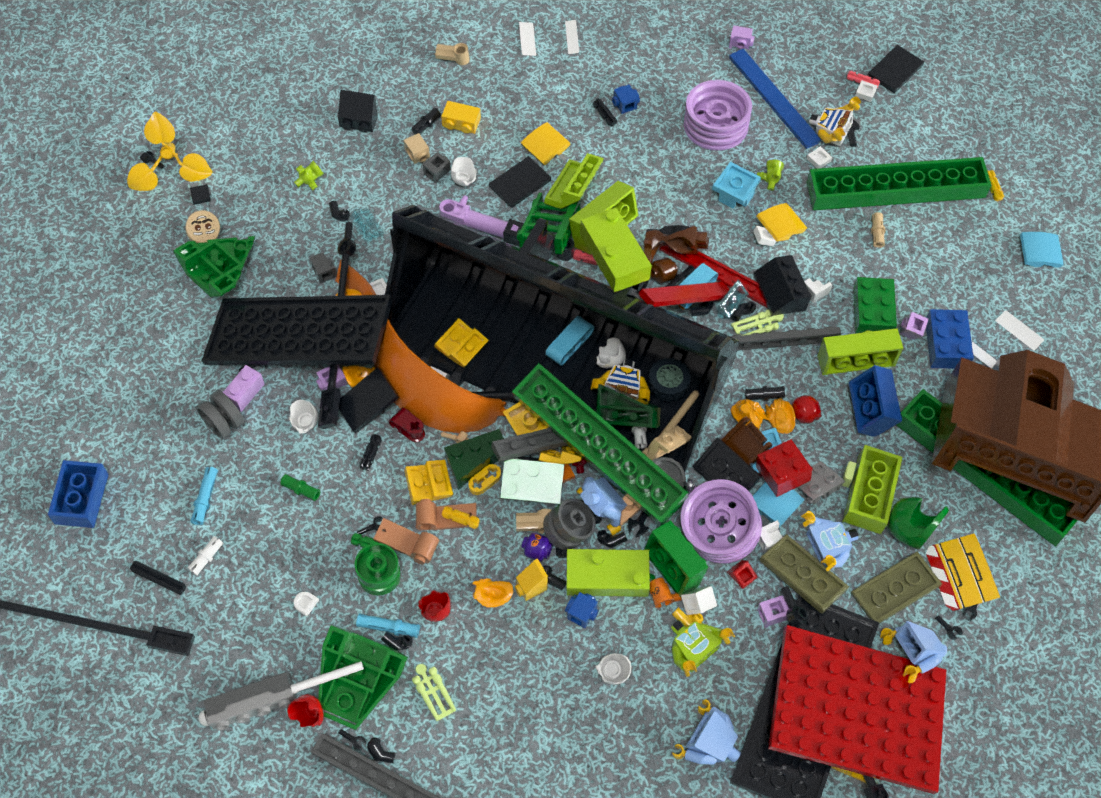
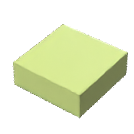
[842,461,856,488]

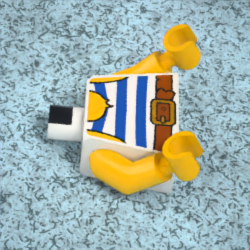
[809,96,861,146]
[590,359,650,401]

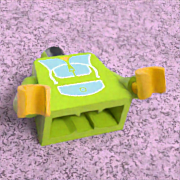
[671,620,735,677]

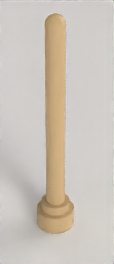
[642,391,699,456]

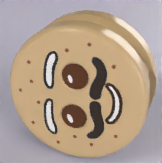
[185,210,220,243]

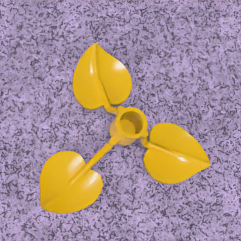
[127,111,213,191]

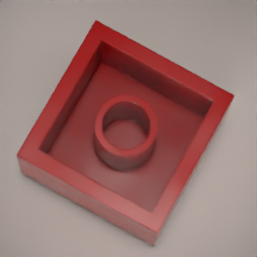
[756,439,813,497]

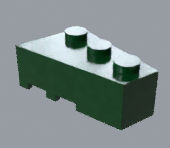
[597,384,661,428]
[444,429,504,490]

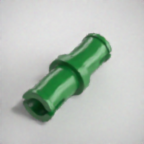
[280,474,321,501]

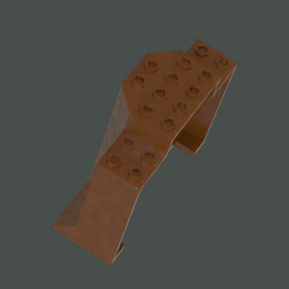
[932,350,1101,523]

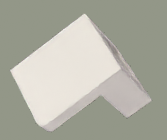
[804,278,832,303]
[759,520,783,553]
[681,586,717,615]

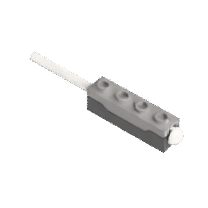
[198,662,364,730]

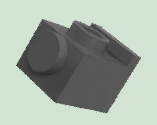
[423,152,451,183]
[310,253,337,283]

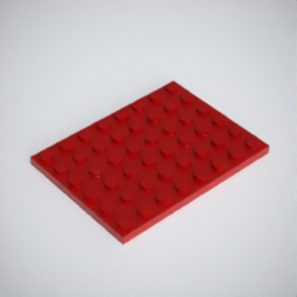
[768,625,947,794]

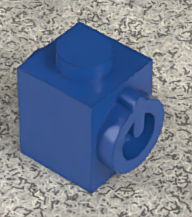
[612,84,640,114]
[565,592,599,628]

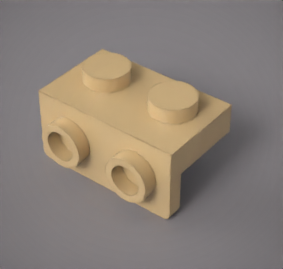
[647,426,691,460]

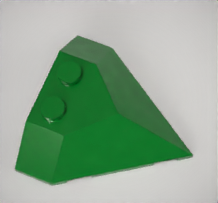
[173,236,255,297]

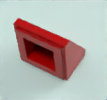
[727,560,758,589]

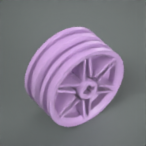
[684,80,752,150]
[681,479,762,564]

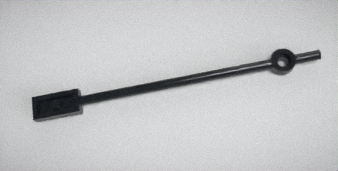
[318,222,356,429]
[781,586,889,798]
[0,600,195,656]

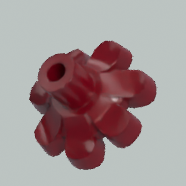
[567,457,587,474]

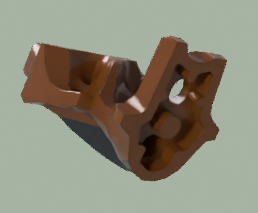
[644,225,709,265]

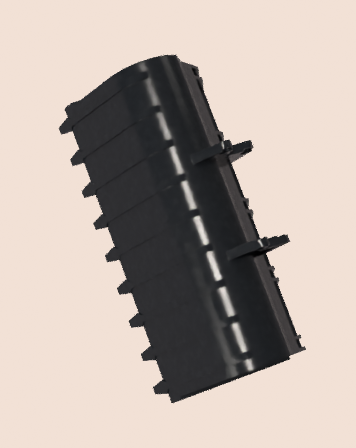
[385,205,739,473]

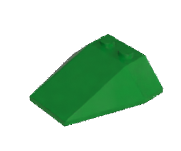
[318,625,408,730]

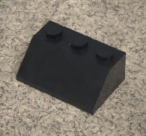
[753,255,811,316]

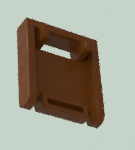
[721,416,773,467]

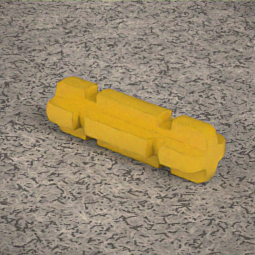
[987,170,1004,201]
[442,506,480,529]

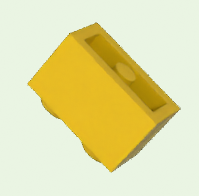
[441,101,481,134]

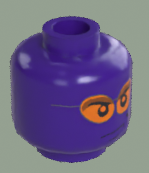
[521,532,553,562]

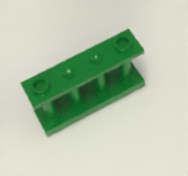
[517,192,581,254]

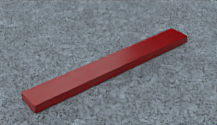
[659,246,769,309]
[639,282,730,307]

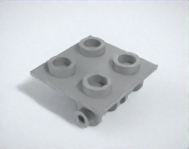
[798,461,845,505]

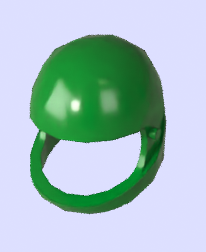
[889,497,949,550]

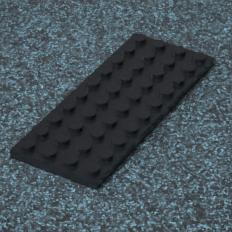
[201,295,393,365]
[730,595,879,798]

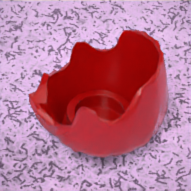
[791,395,822,424]
[418,590,451,622]
[287,694,324,727]

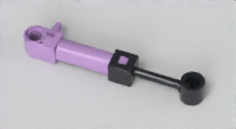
[439,195,575,261]

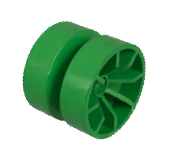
[354,543,401,596]

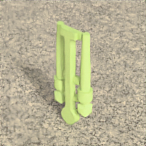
[731,310,784,335]
[412,664,456,721]

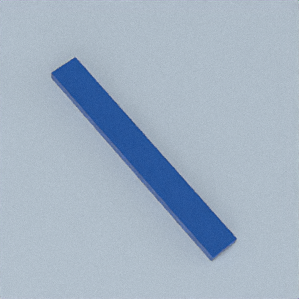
[729,49,821,149]

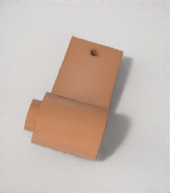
[416,499,477,530]
[373,518,439,565]

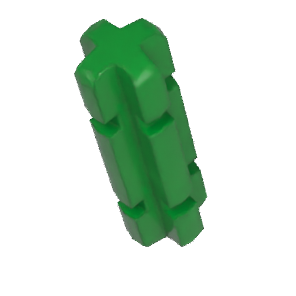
[351,533,379,548]

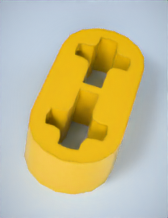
[468,464,501,495]

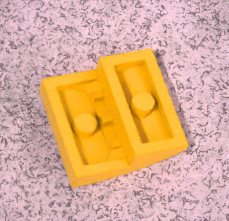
[520,122,571,166]
[756,203,807,242]
[434,318,489,367]
[539,446,581,464]
[404,460,453,505]

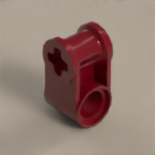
[389,407,425,442]

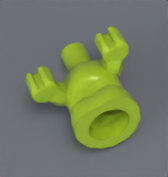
[757,159,784,191]
[294,161,324,190]

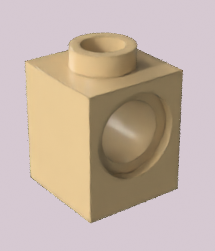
[404,133,430,164]

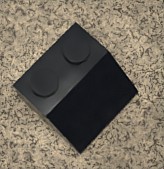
[338,90,378,132]

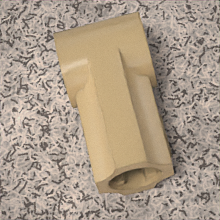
[435,43,470,65]
[516,509,552,534]

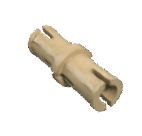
[871,212,886,248]

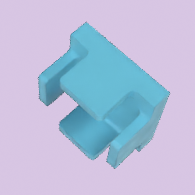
[712,162,761,209]

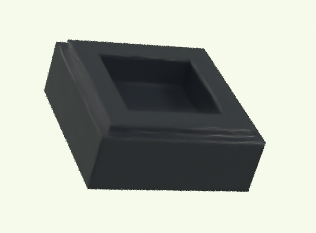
[190,184,211,205]

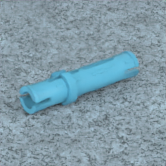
[190,467,218,525]
[356,613,420,638]

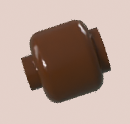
[650,258,678,283]

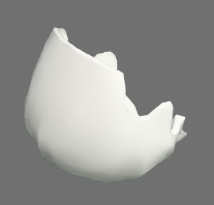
[451,157,477,187]
[596,338,626,368]
[289,400,319,434]
[595,653,631,685]

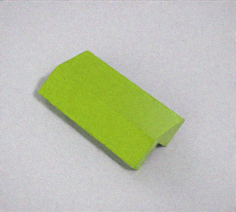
[544,153,604,209]

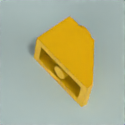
[514,559,548,601]

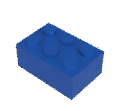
[926,309,974,369]
[849,365,902,437]
[48,460,108,528]

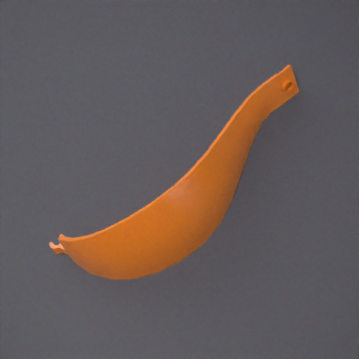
[335,260,507,433]

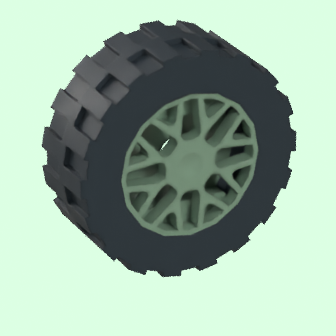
[648,358,691,402]

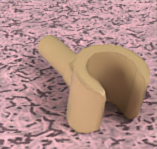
[441,431,469,443]

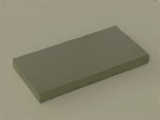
[759,534,849,614]
[851,551,942,624]

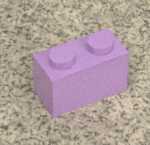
[223,365,264,412]

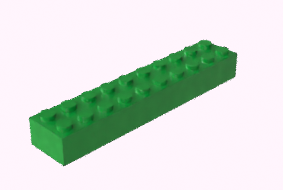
[806,157,991,210]
[512,363,689,526]
[896,389,1078,547]

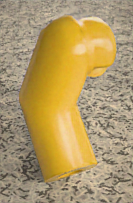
[672,607,703,627]

